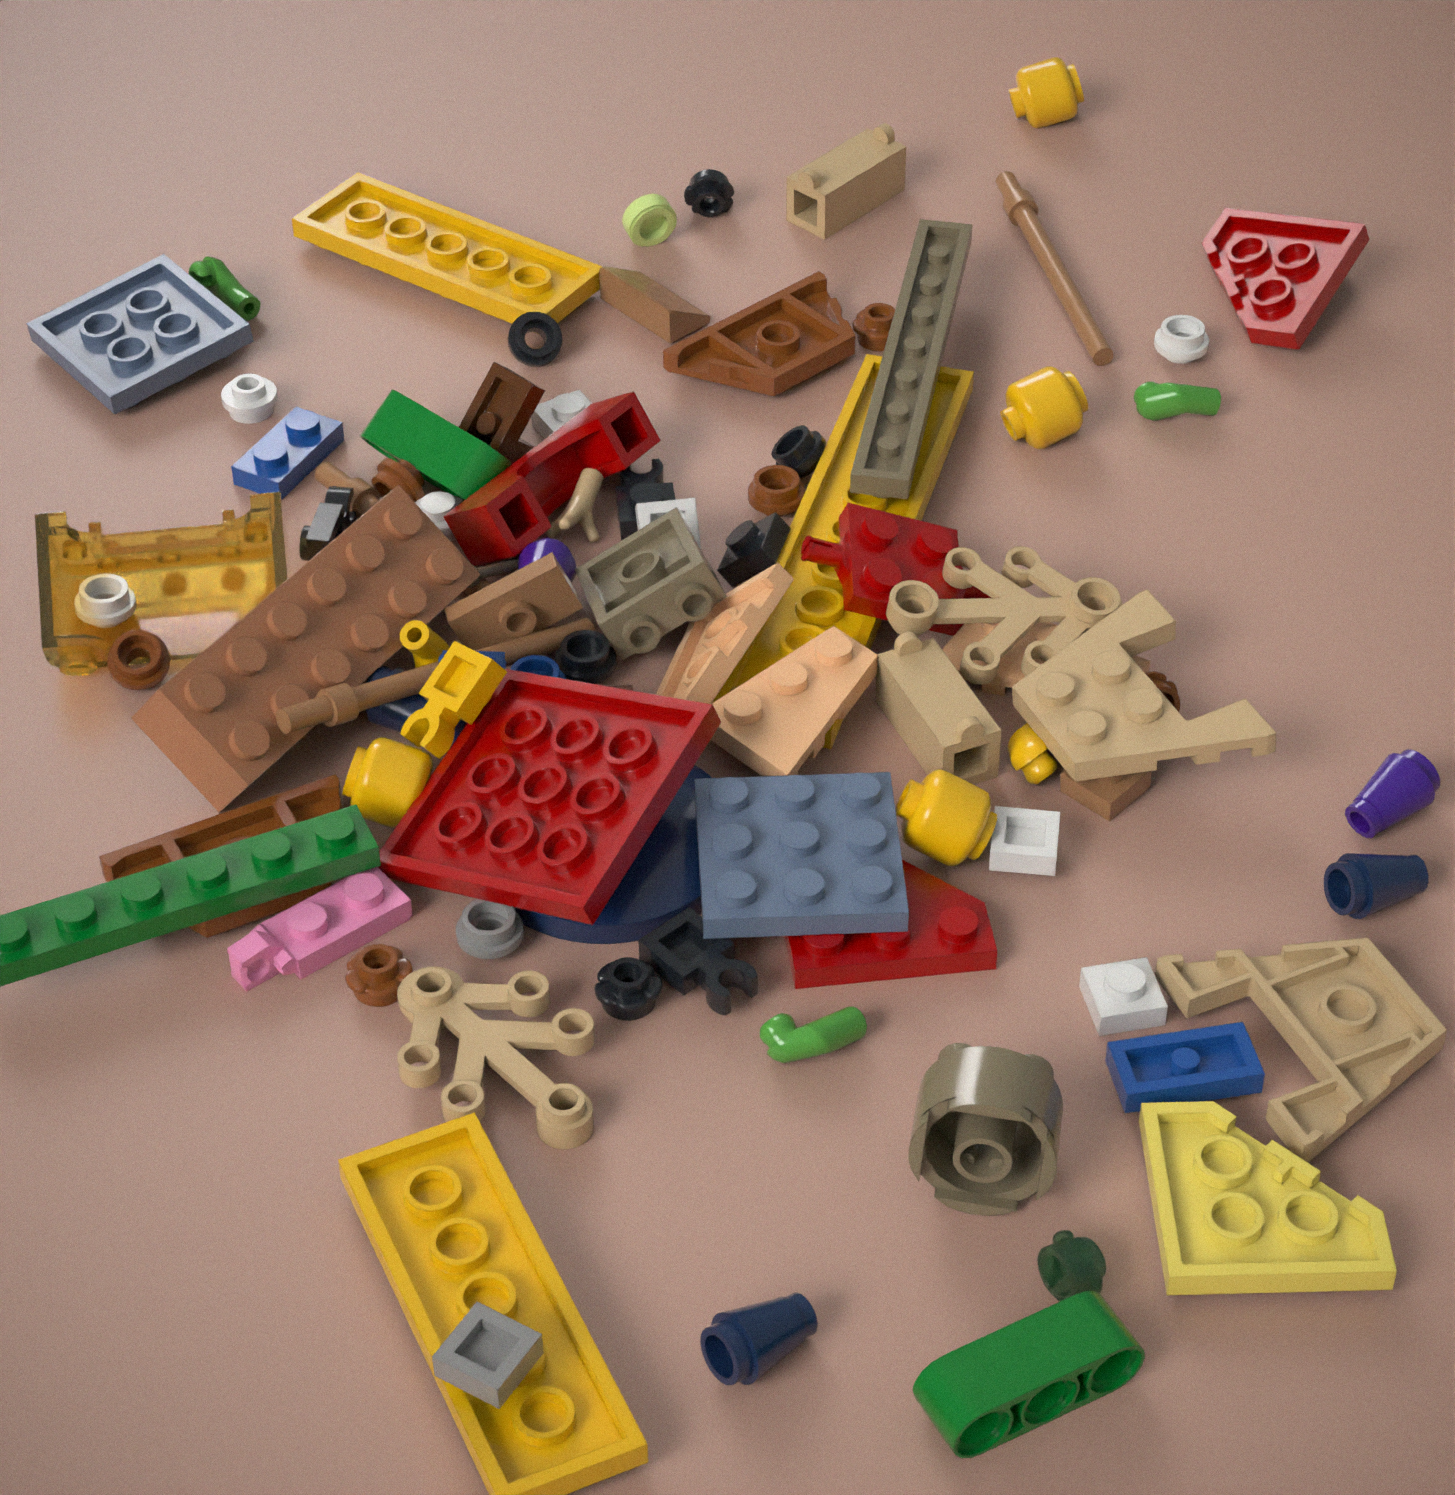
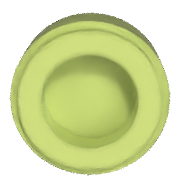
[622,194,677,247]

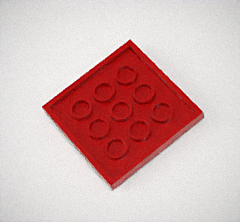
[378,669,721,925]

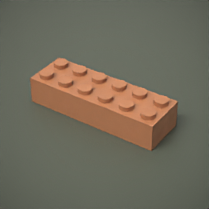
[131,485,481,812]

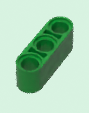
[360,389,512,501]
[912,1291,1145,1458]

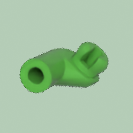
[188,256,260,321]
[1134,381,1221,421]
[759,1006,867,1064]

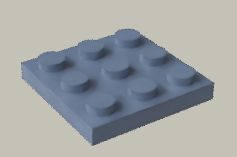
[26,254,254,414]
[694,772,909,939]

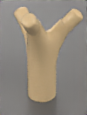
[545,468,603,542]

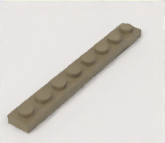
[850,219,972,499]

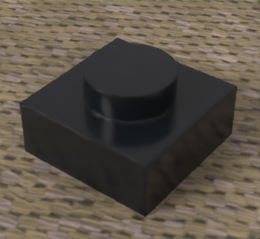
[717,512,791,587]

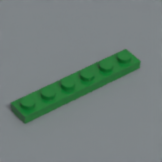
[0,805,381,987]

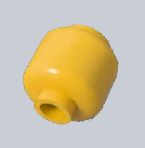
[1008,57,1084,128]
[1000,366,1088,449]
[342,737,433,829]
[895,769,997,867]

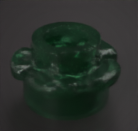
[1037,1230,1106,1301]

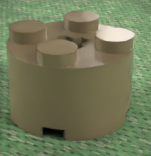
[908,1043,1063,1216]

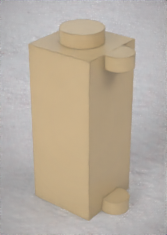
[786,123,906,240]
[875,631,1001,784]

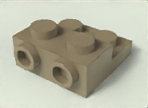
[575,507,727,660]

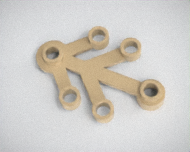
[886,546,1123,684]
[397,967,595,1149]

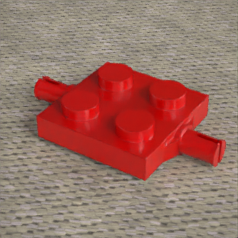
[801,503,991,636]

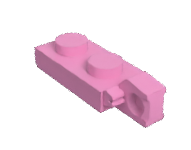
[227,867,413,992]

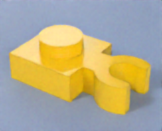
[400,641,507,759]

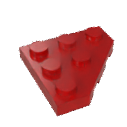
[1202,208,1370,350]
[784,859,998,989]

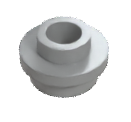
[456,899,524,959]

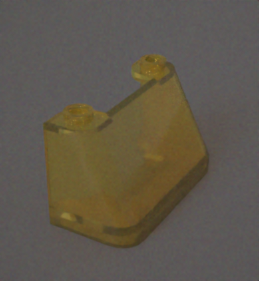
[35,492,290,676]

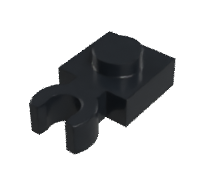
[615,459,676,540]
[299,486,357,561]
[638,907,758,1016]

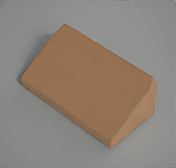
[599,266,710,344]

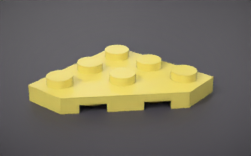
[1139,1101,1397,1295]

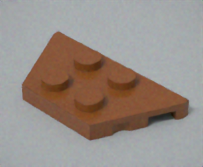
[663,271,856,396]
[99,774,342,938]

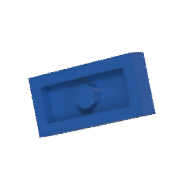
[231,407,345,501]
[1105,1022,1265,1113]

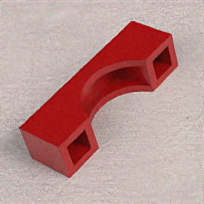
[443,391,661,566]

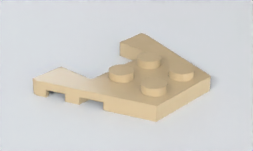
[1012,589,1276,782]
[1155,937,1447,1162]

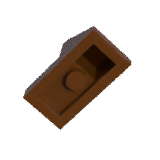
[459,362,545,464]

